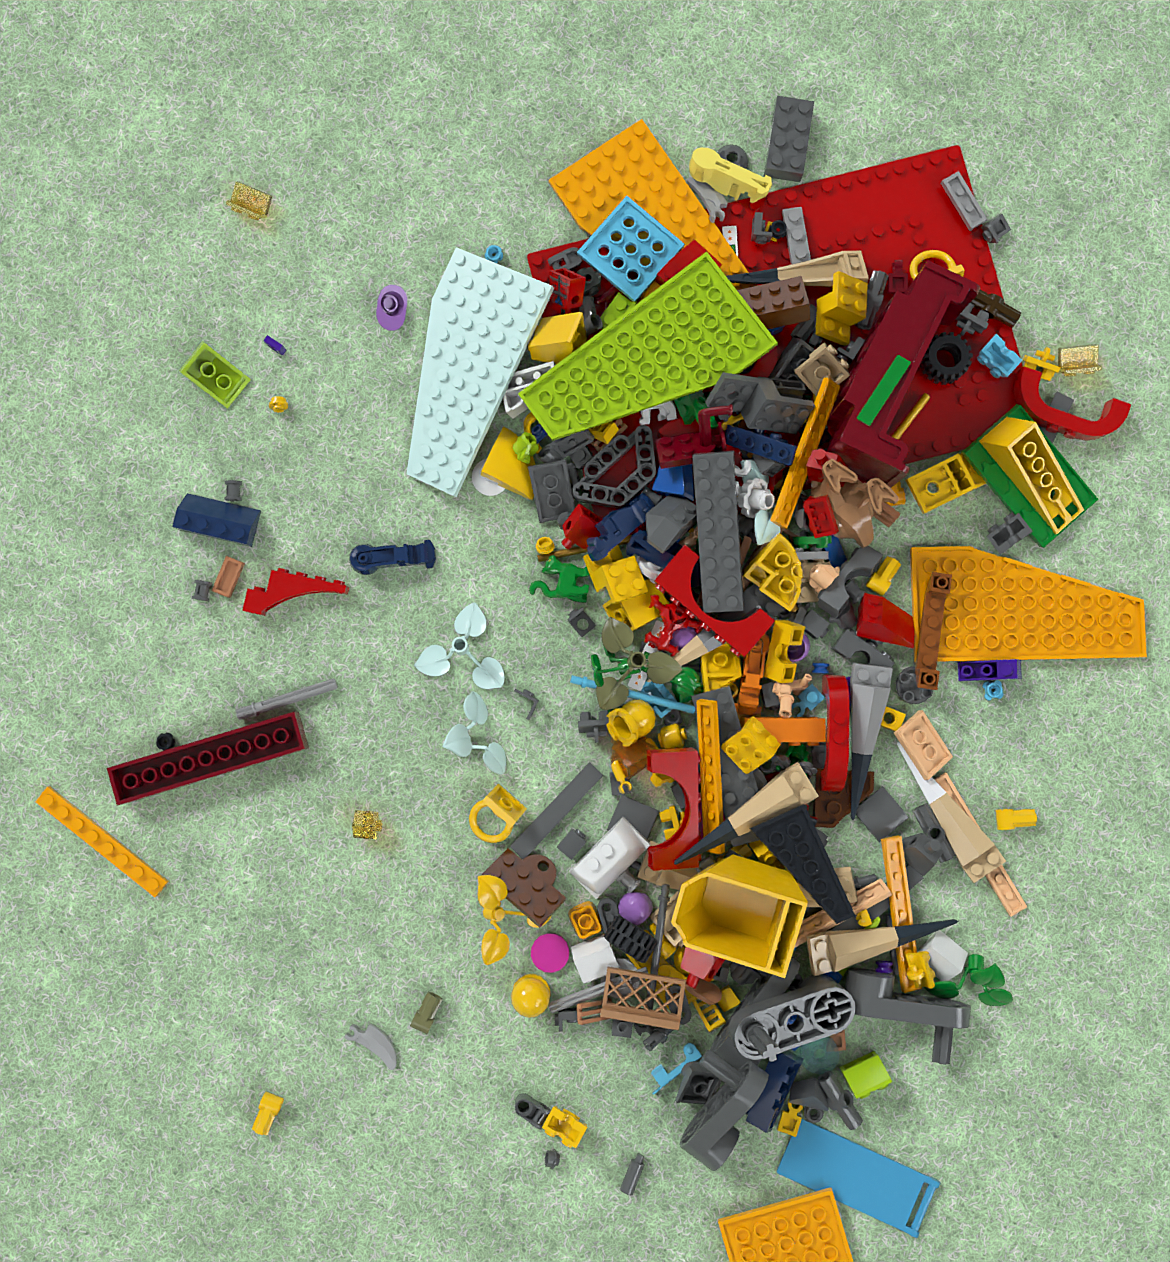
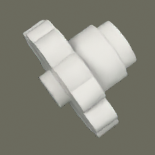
[738,478,774,518]

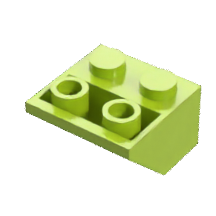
[839,1051,892,1099]

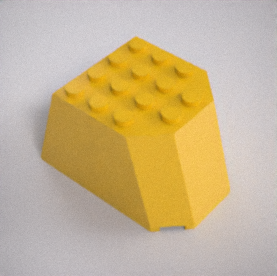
[671,854,808,978]

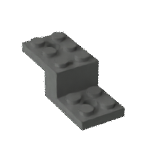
[705,372,815,434]

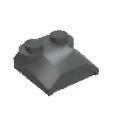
[675,1061,722,1105]

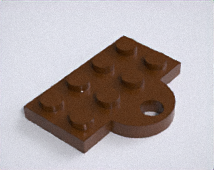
[482,848,566,928]

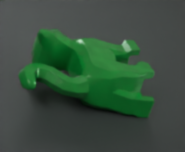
[529,555,590,603]

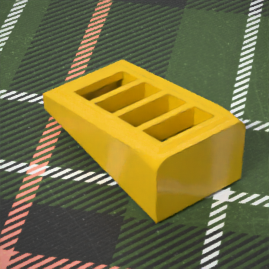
[588,421,619,444]
[692,998,726,1033]

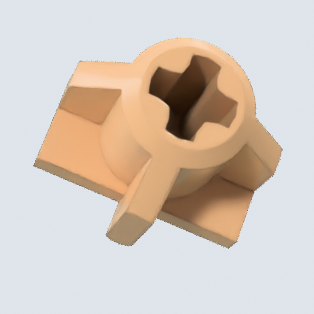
[809,564,840,592]

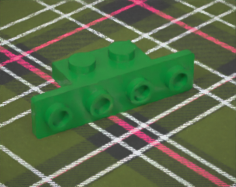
[674,390,718,429]

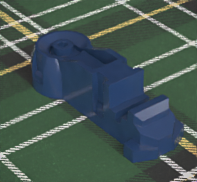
[587,493,656,561]
[626,530,702,587]
[349,540,436,575]

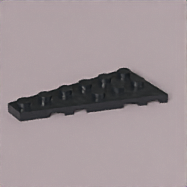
[749,804,855,924]

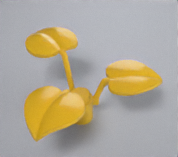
[478,875,552,965]

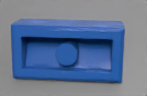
[822,535,847,568]

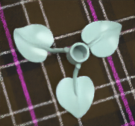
[740,460,806,545]
[414,602,505,689]
[443,691,506,775]

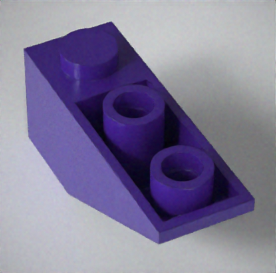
[958,659,1022,681]

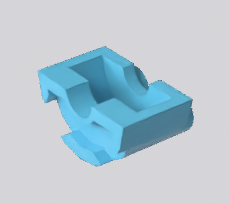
[977,334,1022,378]
[637,681,677,718]

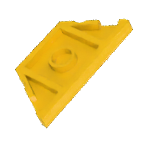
[699,628,742,692]

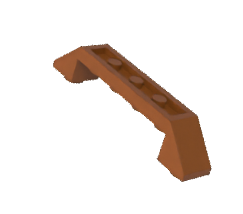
[915,572,952,690]

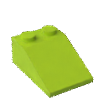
[179,341,251,409]

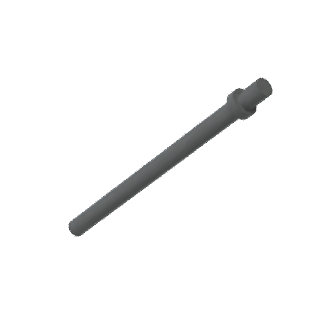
[646,884,670,1010]

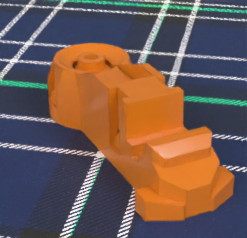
[734,633,771,716]

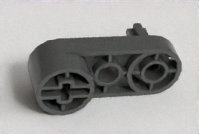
[710,957,800,1070]
[845,968,971,1065]
[728,974,855,1062]
[679,1050,769,1171]

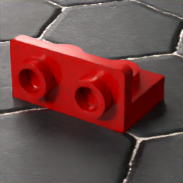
[804,495,839,538]

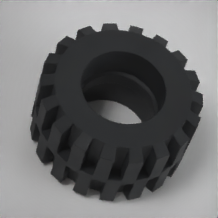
[919,332,973,385]
[604,915,658,963]

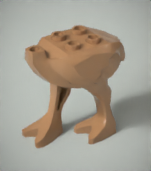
[810,459,899,548]

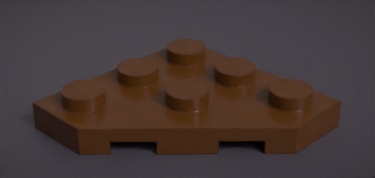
[813,769,874,828]

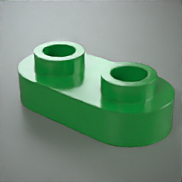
[793,536,832,548]

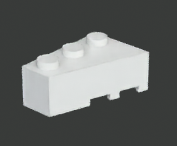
[503,361,556,418]

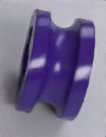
[875,960,893,973]

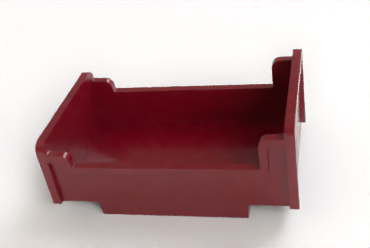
[825,260,980,488]

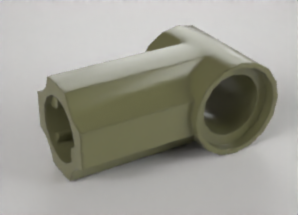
[410,991,443,1034]

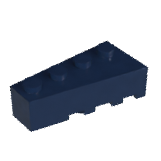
[746,1050,804,1133]

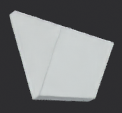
[918,930,968,981]
[571,934,620,984]

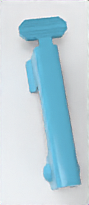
[651,1043,702,1095]

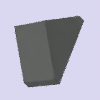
[789,1078,829,1111]

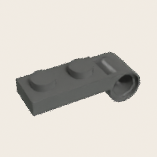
[538,429,594,463]

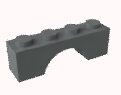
[817,546,883,619]

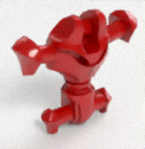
[644,594,702,657]

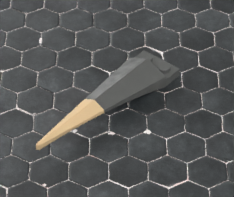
[647,584,784,682]

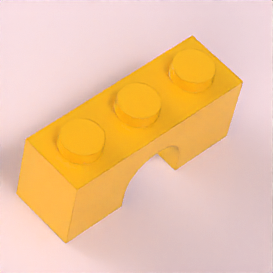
[763,620,805,683]

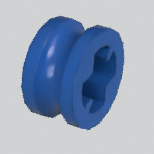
[812,663,830,674]

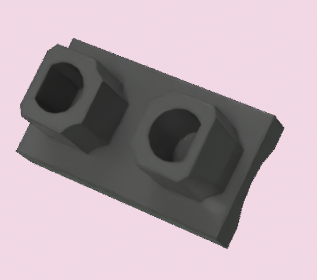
[955,303,989,336]
[578,710,609,743]

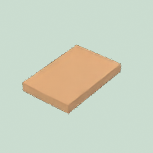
[894,710,953,780]

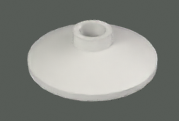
[472,459,505,496]

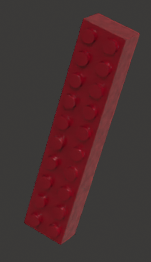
[107,711,309,806]

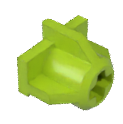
[513,432,539,464]

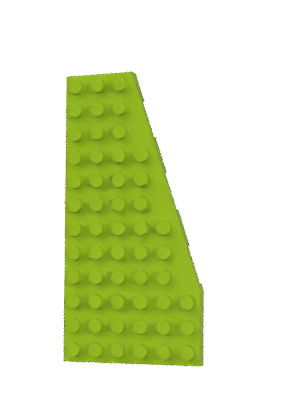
[518,252,778,441]

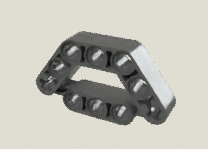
[573,425,656,509]

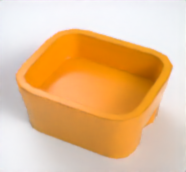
[568,901,603,939]

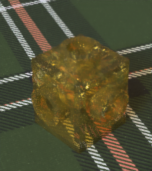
[352,810,382,839]

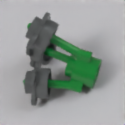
[771,743,817,779]

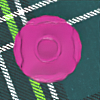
[531,933,569,973]

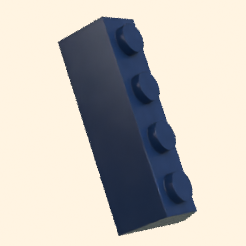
[172,493,261,547]

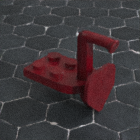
[655,404,733,469]

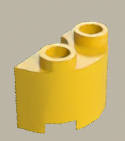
[542,1106,587,1148]

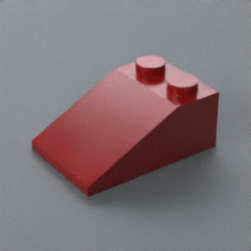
[656,239,722,286]
[856,593,915,649]

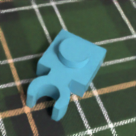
[792,684,825,717]

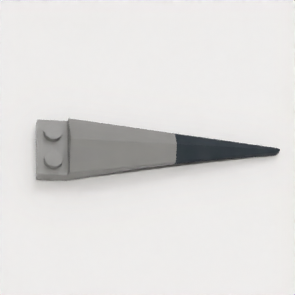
[850,663,893,820]

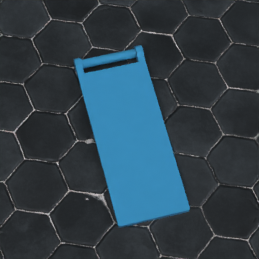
[777,1119,941,1238]

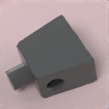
[902,833,943,876]

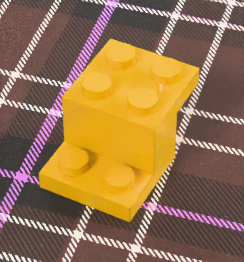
[815,271,868,346]
[583,545,649,604]

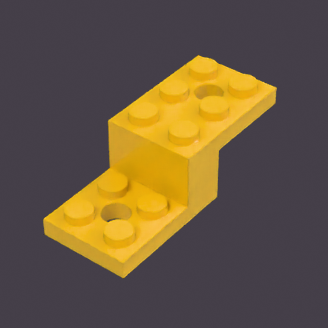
[905,453,986,514]

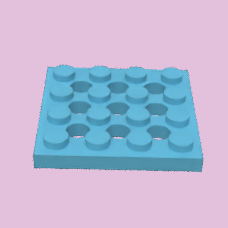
[577,196,685,302]

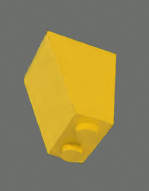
[528,312,587,364]
[602,579,670,632]

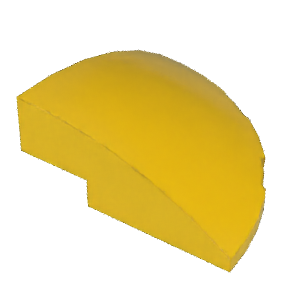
[481,426,536,500]
[743,533,803,611]

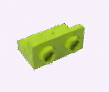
[600,292,637,329]

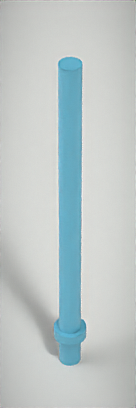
[570,675,695,714]

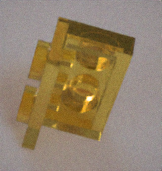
[226,181,273,220]
[1058,344,1102,377]

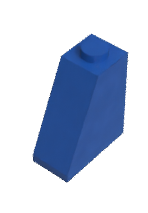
[652,464,694,501]

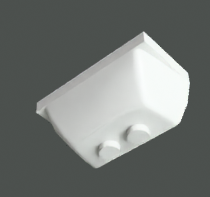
[569,817,651,899]

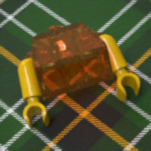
[610,737,659,794]

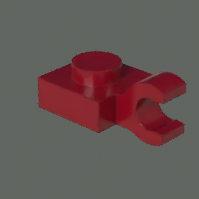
[887,260,908,294]

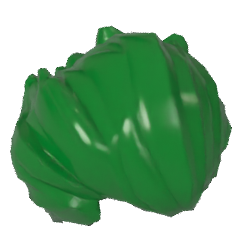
[670,667,704,703]

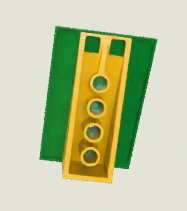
[961,404,1099,548]

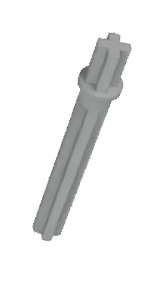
[235,678,338,720]
[548,967,648,1013]

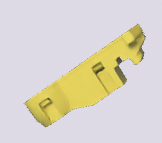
[689,147,772,203]

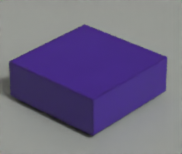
[264,335,287,356]

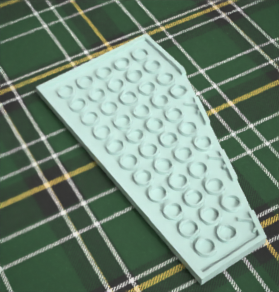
[406,248,554,497]

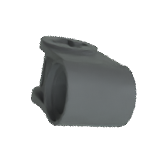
[515,1093,551,1130]

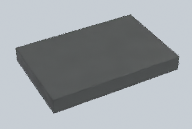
[528,459,575,523]

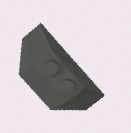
[645,495,697,554]

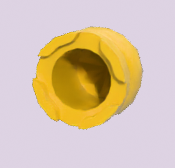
[606,699,656,747]
[511,974,551,1018]

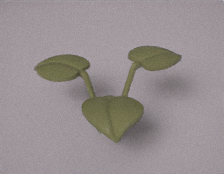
[596,617,682,710]

